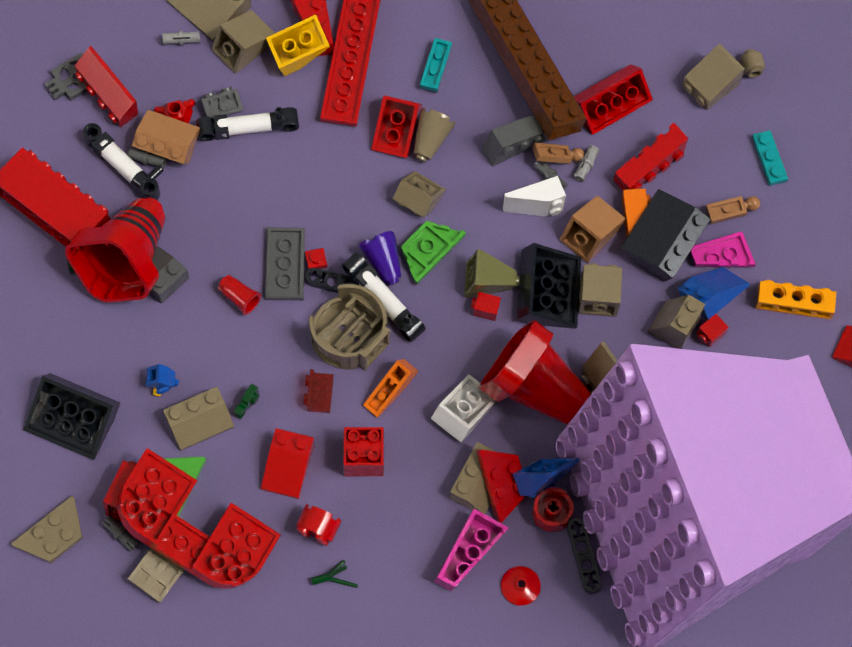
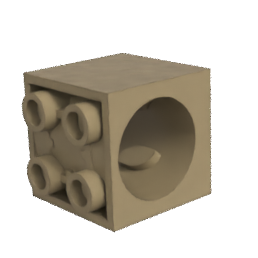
[579,263,622,317]

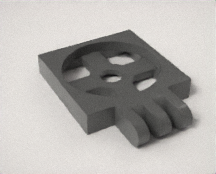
[45,52,87,101]

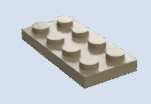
[128,515,185,603]

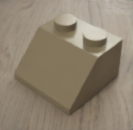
[393,171,446,217]

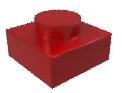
[305,248,327,270]

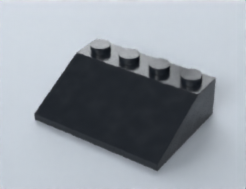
[620,189,710,282]
[517,243,582,329]
[23,373,121,460]

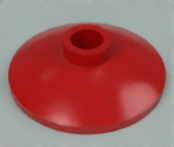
[501,566,541,606]

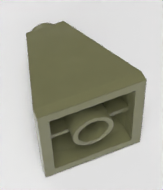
[464,249,519,298]

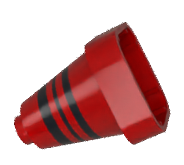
[65,198,166,302]

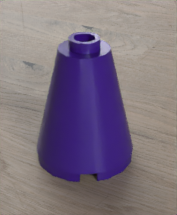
[358,231,401,286]

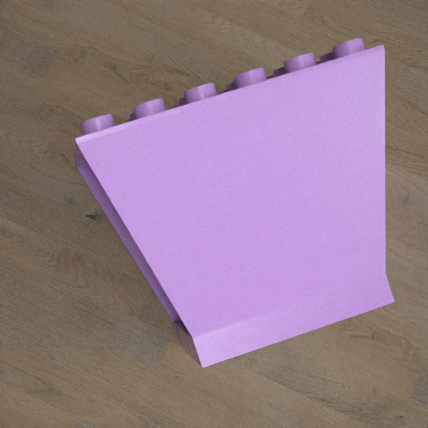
[556,344,852,647]

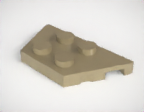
[11,496,83,563]

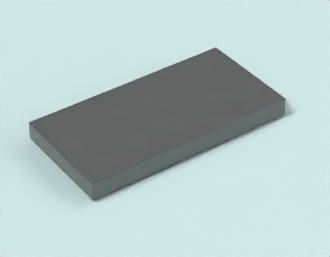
[265,227,305,300]

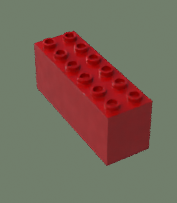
[0,147,111,247]

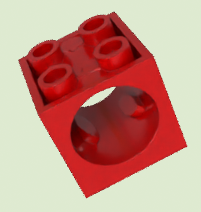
[344,427,384,477]

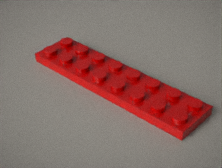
[320,0,381,127]

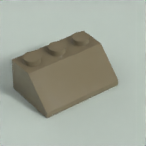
[163,387,234,451]
[449,442,496,514]

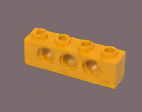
[755,280,836,319]

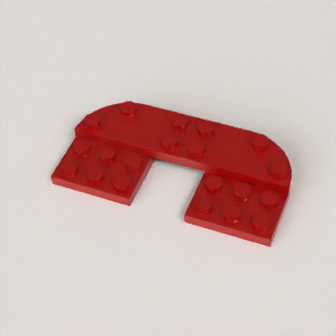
[117,448,281,589]

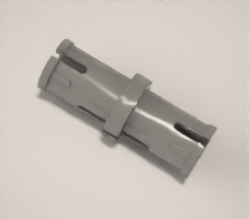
[163,30,200,45]
[573,145,600,182]

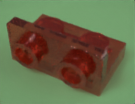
[303,369,334,413]

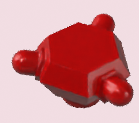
[154,99,195,123]

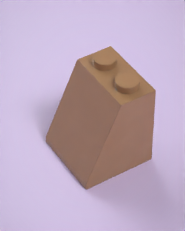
[559,196,626,263]

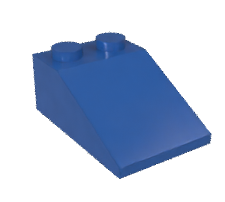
[678,267,750,320]
[513,458,579,498]

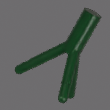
[311,560,358,588]

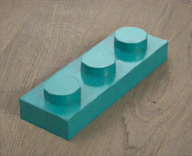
[420,38,452,92]
[752,130,788,186]

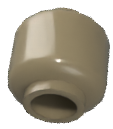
[739,49,765,78]

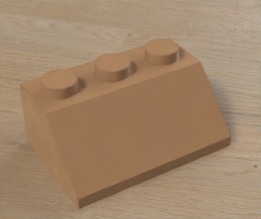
[132,110,200,164]

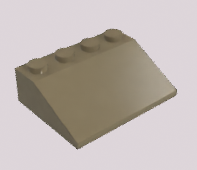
[166,0,251,41]
[580,341,617,393]

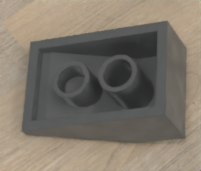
[150,246,189,303]

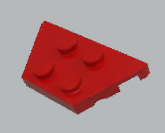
[476,449,525,523]

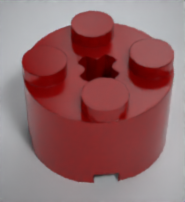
[532,487,574,532]
[296,504,342,546]

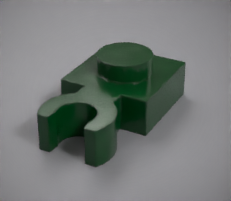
[234,383,260,419]

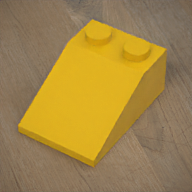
[266,15,330,76]

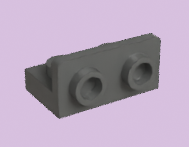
[201,86,243,118]

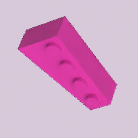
[434,509,509,591]

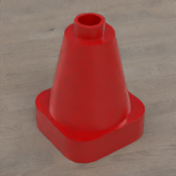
[478,319,592,425]

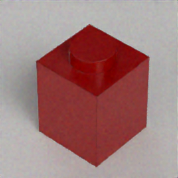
[471,292,501,321]
[696,314,729,347]

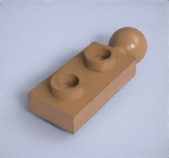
[532,143,585,164]
[705,196,760,224]

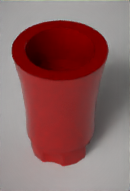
[218,275,261,315]

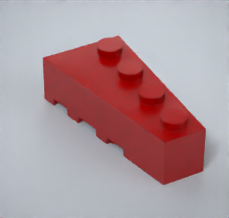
[289,0,334,57]
[613,123,689,190]

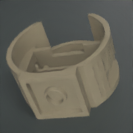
[309,284,390,370]

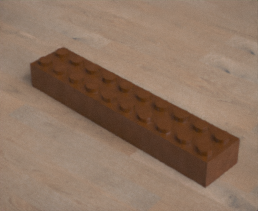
[468,0,586,140]

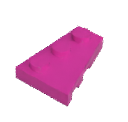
[689,231,756,267]

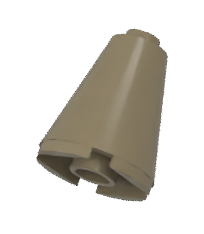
[413,108,456,162]

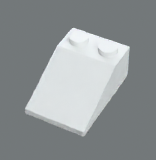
[503,176,566,216]
[431,375,496,442]

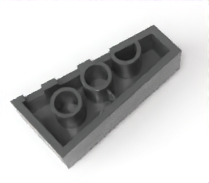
[482,115,548,167]

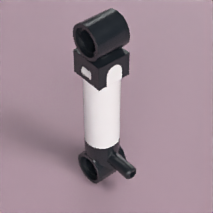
[196,107,299,141]
[83,123,164,200]
[341,252,426,342]

